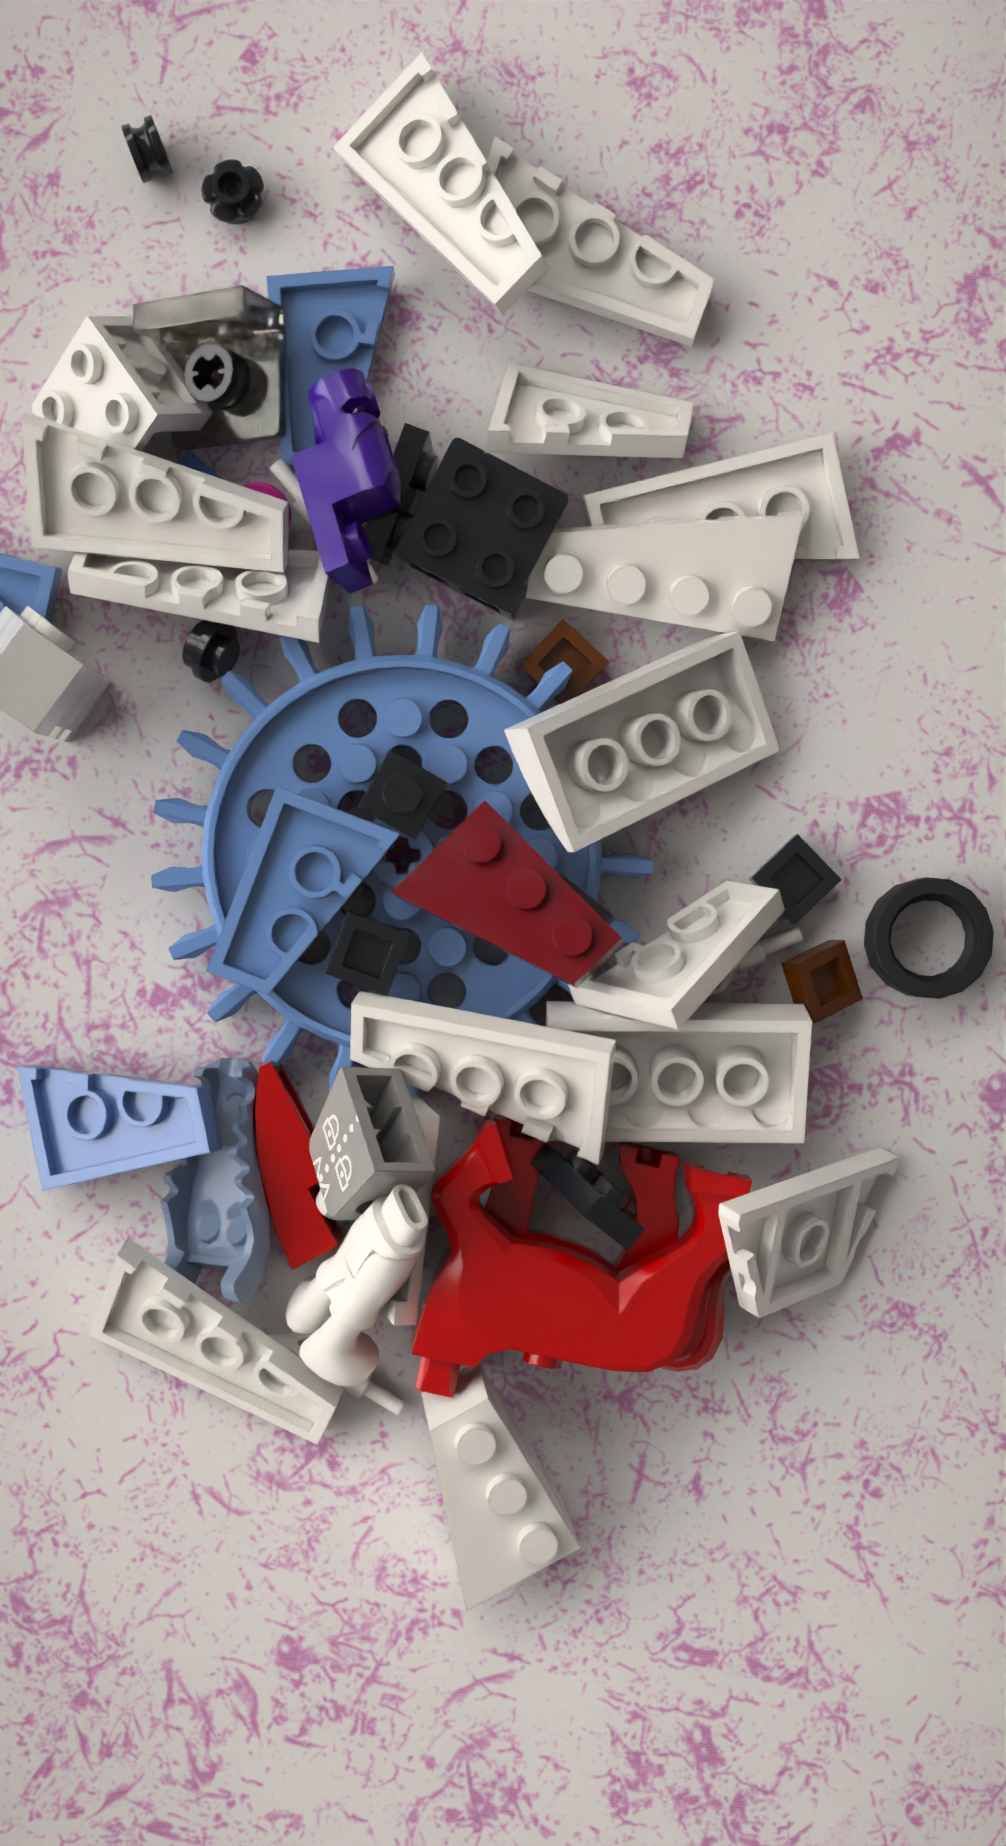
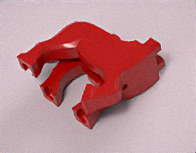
[411,1114,753,1397]

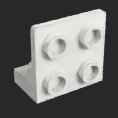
[32,316,213,451]

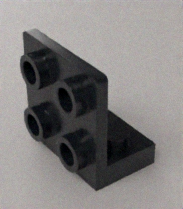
[394,437,568,620]

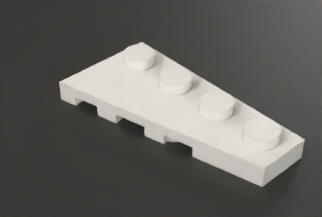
[333,52,549,315]
[486,136,715,347]
[22,413,289,573]
[582,432,860,560]
[524,511,804,642]
[68,549,332,643]
[350,991,616,1165]
[88,1238,344,1444]

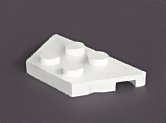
[718,1147,900,1318]

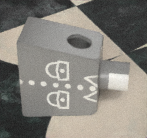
[309,1067,436,1221]

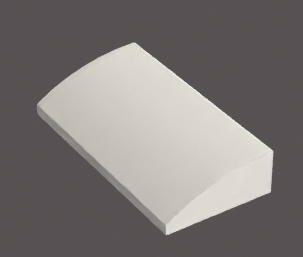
[504,631,781,852]
[546,1001,812,1143]

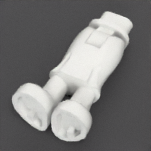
[286,1184,428,1387]

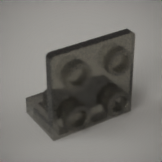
[133,285,286,451]

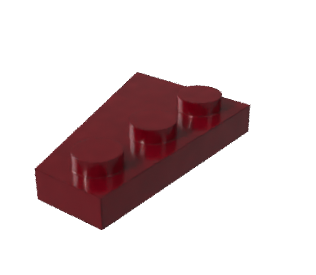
[391,801,625,988]

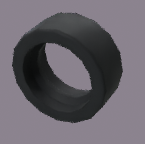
[864,877,994,999]

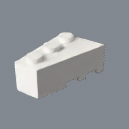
[0,606,112,742]
[421,1363,580,1612]

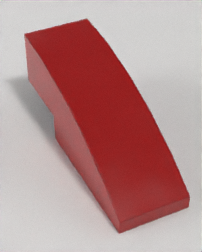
[255,1060,344,1270]

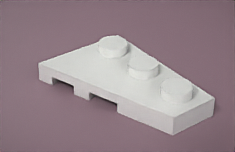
[568,880,785,1030]

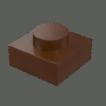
[520,619,609,704]
[781,940,863,1024]

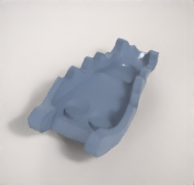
[160,1058,270,1303]

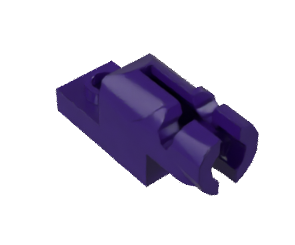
[291,368,401,594]

